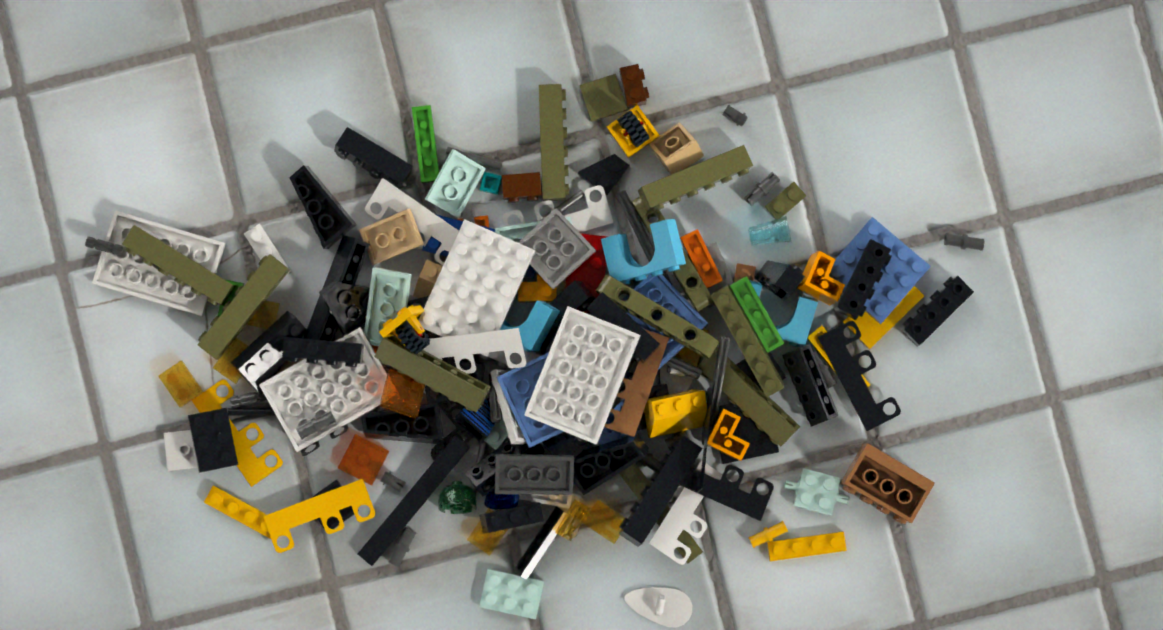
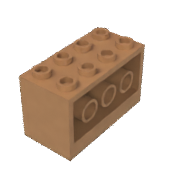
[840,443,935,524]

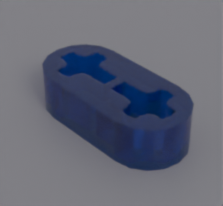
[484,491,520,510]

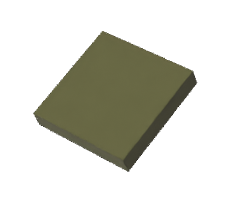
[579,74,627,122]

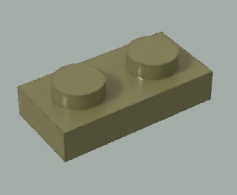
[765,182,806,221]

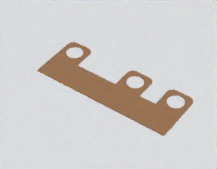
[604,329,669,437]

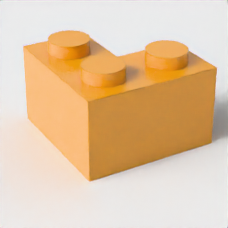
[797,251,845,306]
[518,274,557,303]
[707,409,750,461]

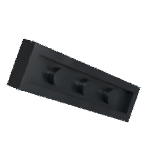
[514,506,570,579]

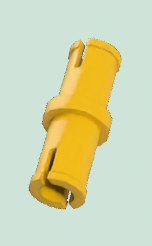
[748,521,788,548]

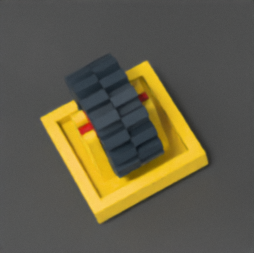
[606,105,660,158]
[379,305,430,354]

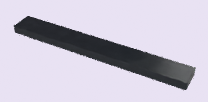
[357,435,470,566]

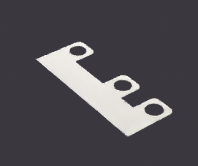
[365,178,459,265]
[503,185,614,233]
[423,328,526,374]
[649,460,732,565]

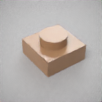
[733,263,756,282]

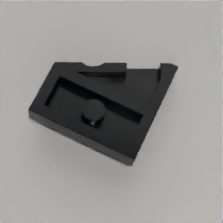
[578,154,630,196]

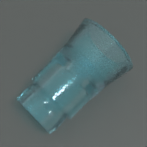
[748,216,791,246]

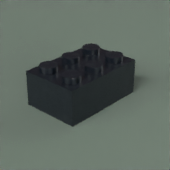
[188,408,238,473]

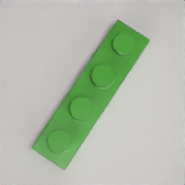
[412,105,439,183]
[730,276,784,353]

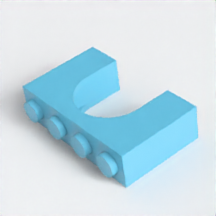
[601,219,686,285]
[750,280,818,347]
[500,300,560,352]

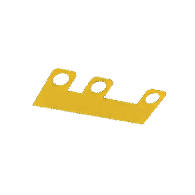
[192,379,283,487]
[263,479,375,553]

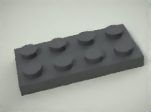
[495,454,574,495]

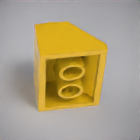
[644,389,707,438]

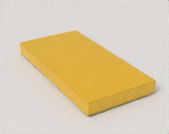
[843,286,924,349]

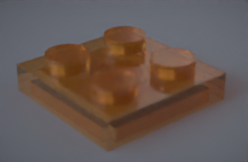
[379,369,425,418]
[338,434,390,485]

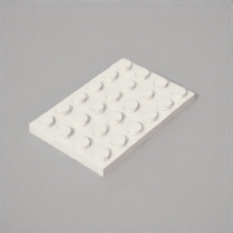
[92,211,225,317]
[419,219,535,357]
[524,306,641,445]
[259,327,399,452]

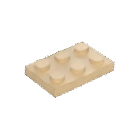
[359,209,424,265]

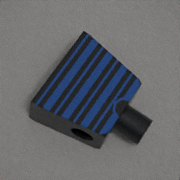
[453,396,495,443]

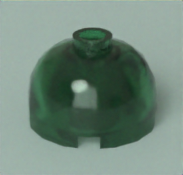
[438,481,477,514]

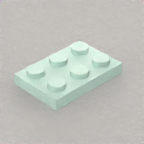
[425,149,486,219]
[479,569,544,619]

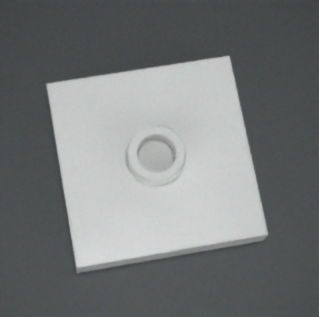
[164,430,198,471]

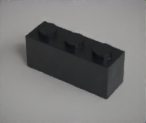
[479,502,544,534]

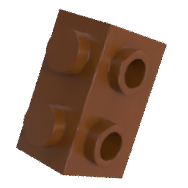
[619,64,649,108]
[502,172,542,203]

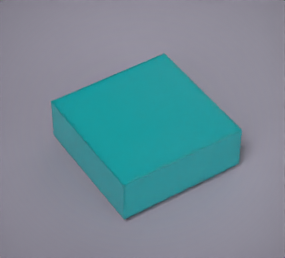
[480,172,502,195]

